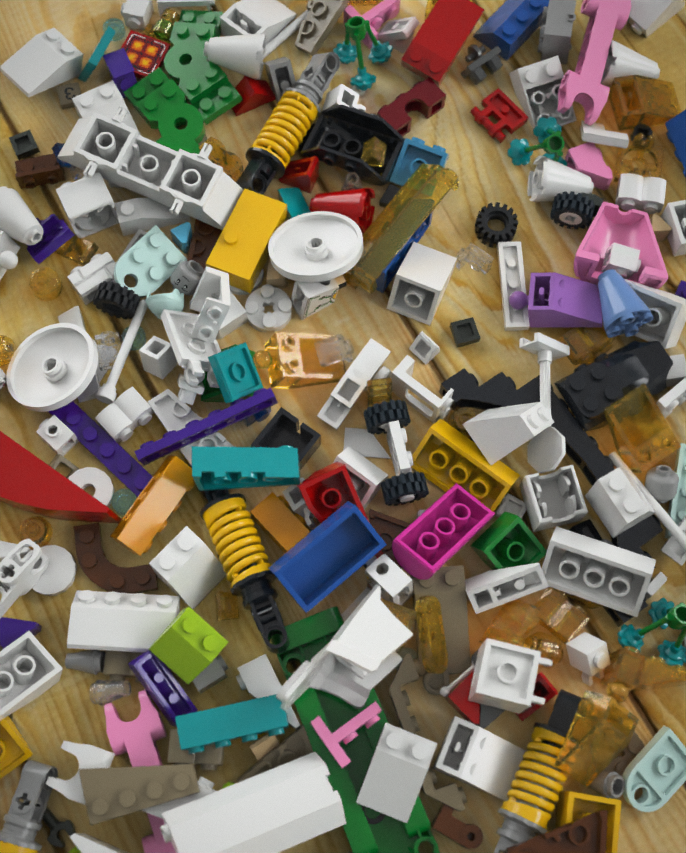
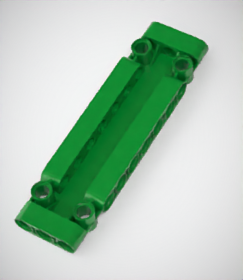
[271,606,440,853]

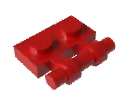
[470,88,529,143]

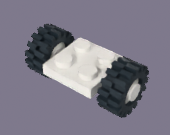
[363,400,429,506]

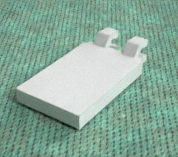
[160,309,221,388]

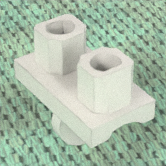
[177,369,205,405]

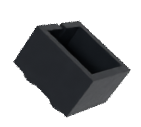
[251,407,321,471]

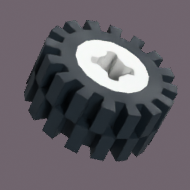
[550,191,595,230]

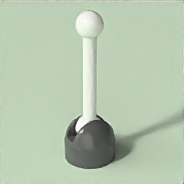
[440,650,478,697]

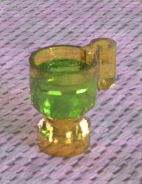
[142,9,180,44]

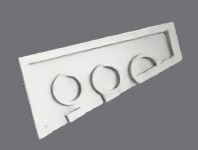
[148,389,236,467]

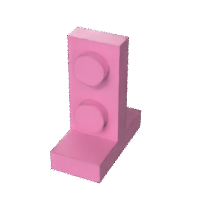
[343,0,400,49]
[310,701,382,769]

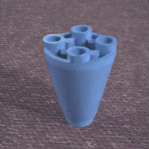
[598,269,653,338]

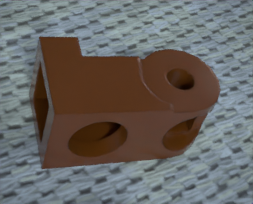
[431,803,483,849]

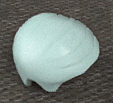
[145,289,184,320]

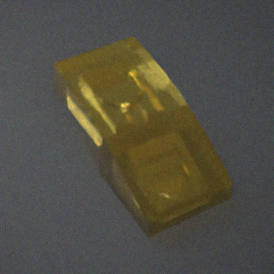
[55,232,99,265]

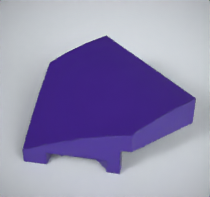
[27,214,74,264]

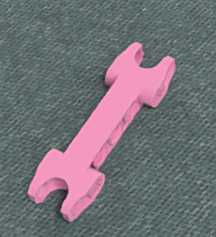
[557,0,631,126]
[104,690,176,853]

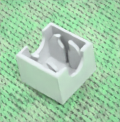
[56,172,119,240]
[519,465,588,532]

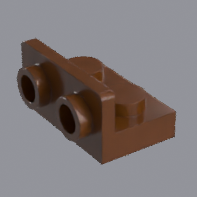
[15,152,66,189]

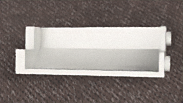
[160,752,346,853]

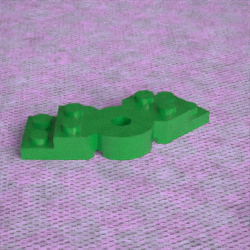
[164,10,242,125]
[124,67,205,154]

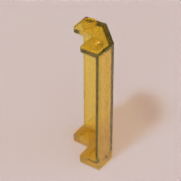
[343,163,459,294]

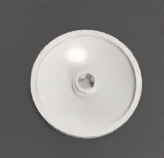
[268,211,364,283]
[6,323,98,412]

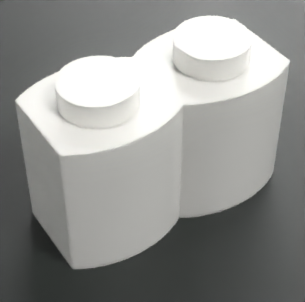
[615,173,667,214]
[95,387,154,443]

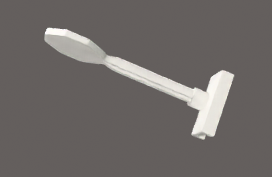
[519,332,570,473]

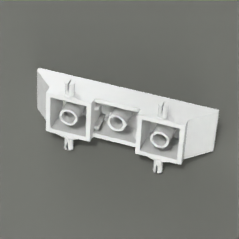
[57,106,244,230]

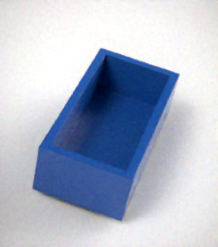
[269,501,387,613]

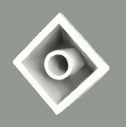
[627,0,685,38]
[387,242,457,325]
[462,402,554,465]
[585,467,656,538]
[149,526,227,610]

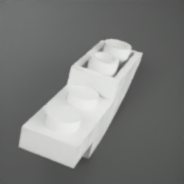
[317,339,391,430]

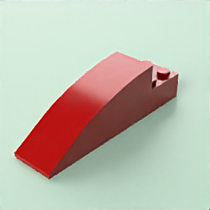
[0,431,122,523]

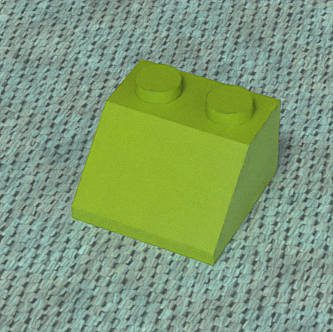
[148,607,228,685]

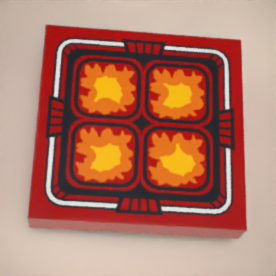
[121,30,171,79]

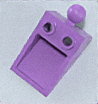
[509,272,603,328]

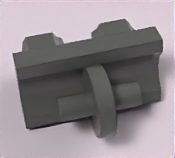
[461,44,503,85]

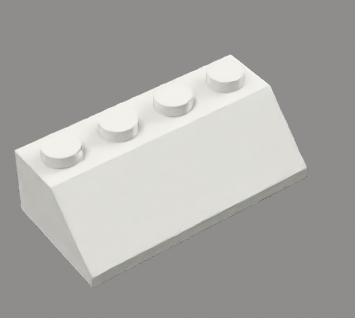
[542,526,656,617]
[67,590,180,653]

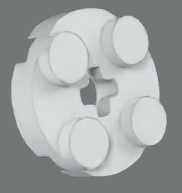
[245,284,292,332]

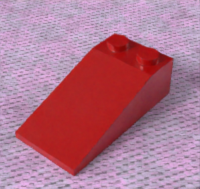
[401,0,484,87]

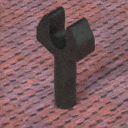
[36,804,76,848]

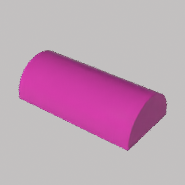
[392,483,495,580]

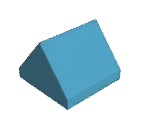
[170,222,193,254]

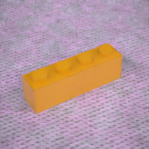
[110,455,195,556]
[250,492,310,553]

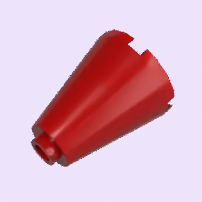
[310,188,375,235]

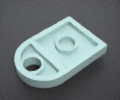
[114,225,187,298]
[622,726,686,812]

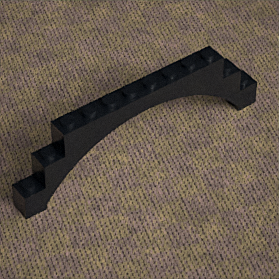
[439,368,663,627]

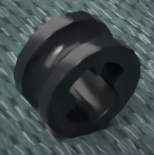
[630,124,653,147]

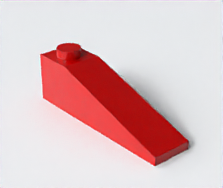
[298,462,383,567]

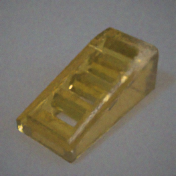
[365,377,392,408]

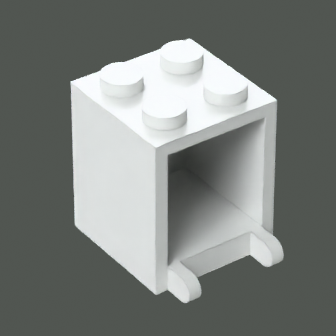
[468,638,552,714]

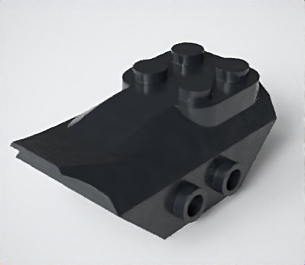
[298,104,405,186]
[554,341,673,432]

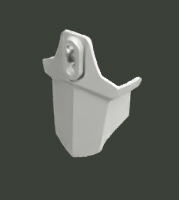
[276,584,413,711]

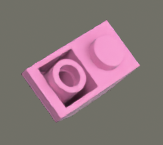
[565,142,613,190]

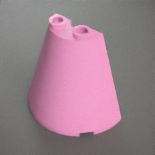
[574,201,668,289]

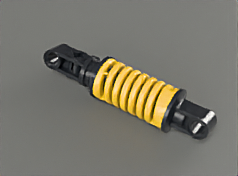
[200,489,290,654]

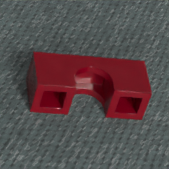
[377,77,446,137]

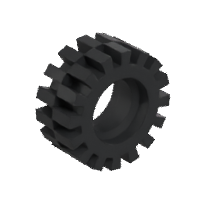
[475,202,518,248]
[93,281,140,320]

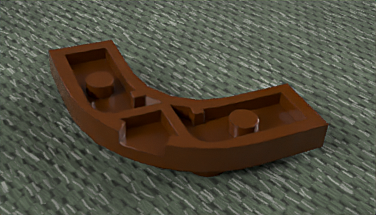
[74,523,158,594]

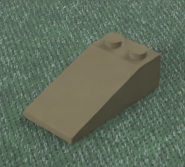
[410,565,471,676]

